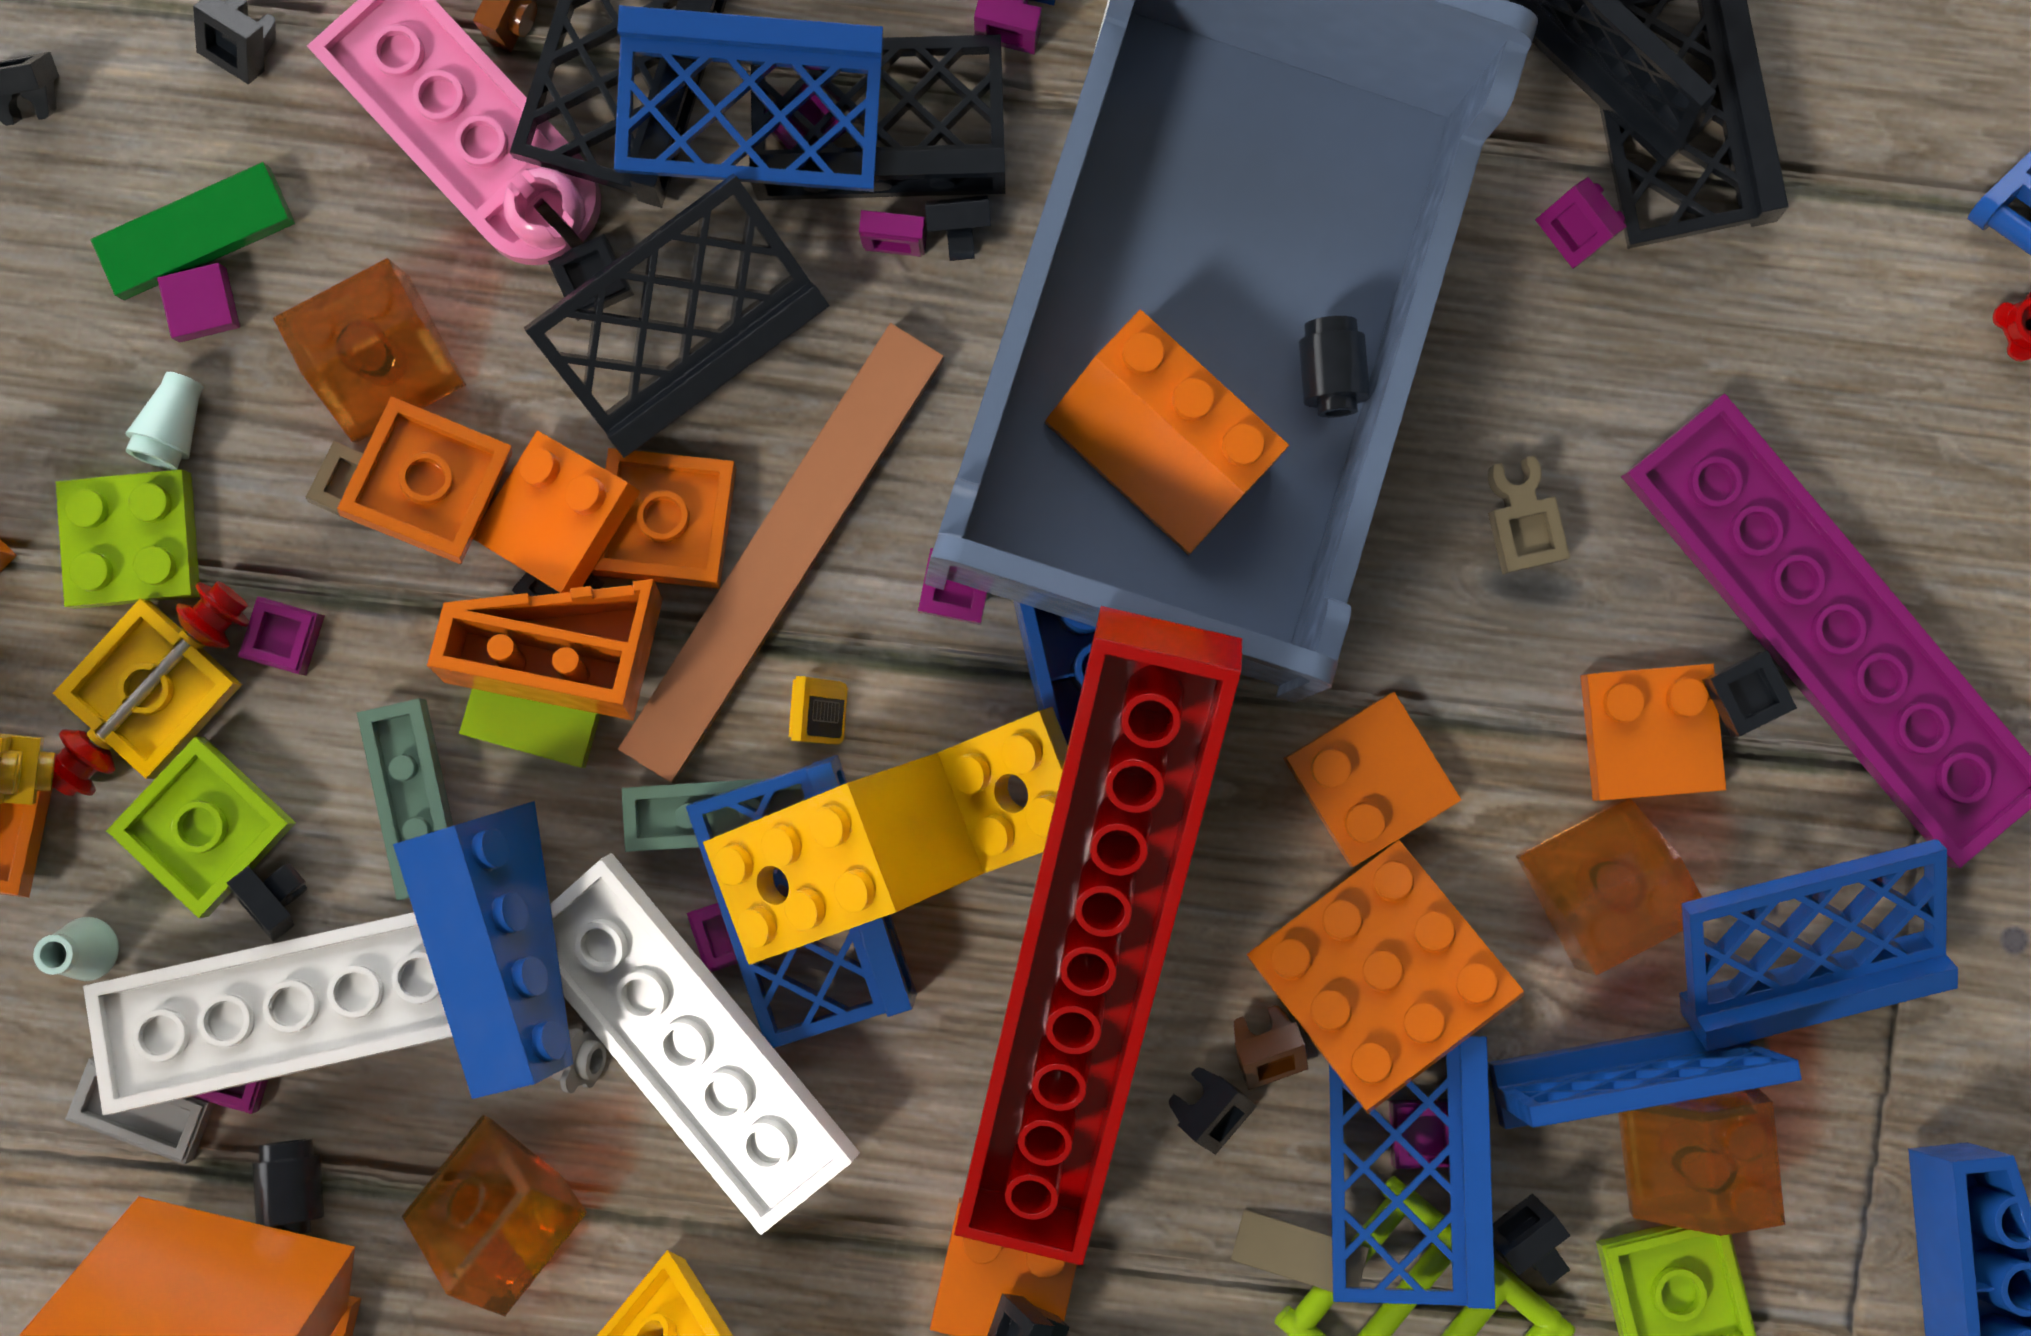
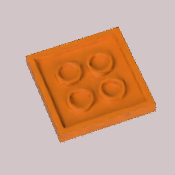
[1246,840,1524,1114]

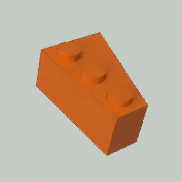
[427,579,663,721]

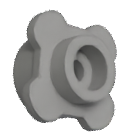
[552,1027,606,1093]

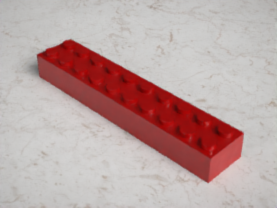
[954,606,1242,1266]

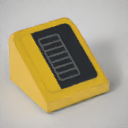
[788,676,848,745]

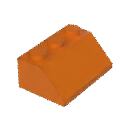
[1045,309,1289,556]

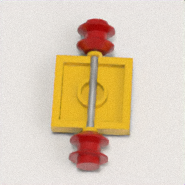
[45,581,249,797]

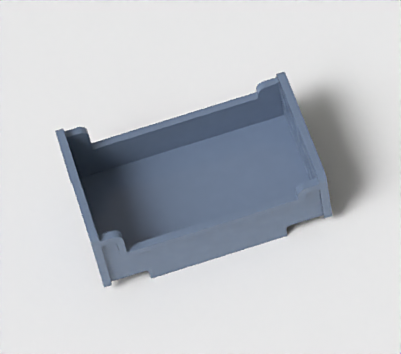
[925,0,1538,703]

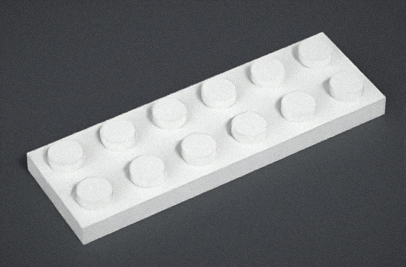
[550,853,860,1235]
[83,912,453,1115]

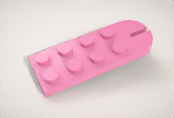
[307,0,601,265]

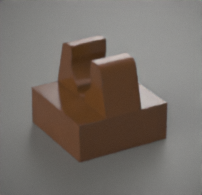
[1234,1005,1308,1090]

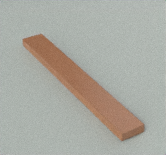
[618,323,944,783]

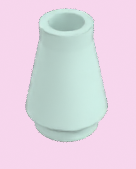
[125,372,204,470]
[33,917,119,981]

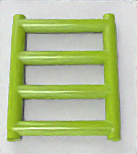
[1274,1176,1576,1336]

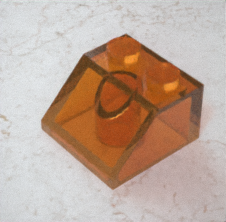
[273,258,466,443]
[1516,798,1702,976]
[1618,1088,1785,1236]
[402,1115,587,1316]

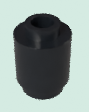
[1299,316,1370,418]
[252,1139,324,1234]

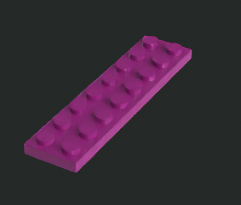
[1621,393,2031,868]

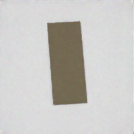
[1231,1210,1369,1292]

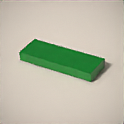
[90,162,295,300]

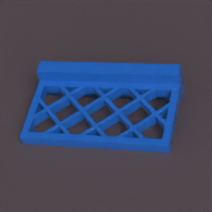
[614,5,883,192]
[686,755,917,1048]
[1679,839,1958,1052]
[1488,1026,1802,1129]
[1329,1036,1495,1309]

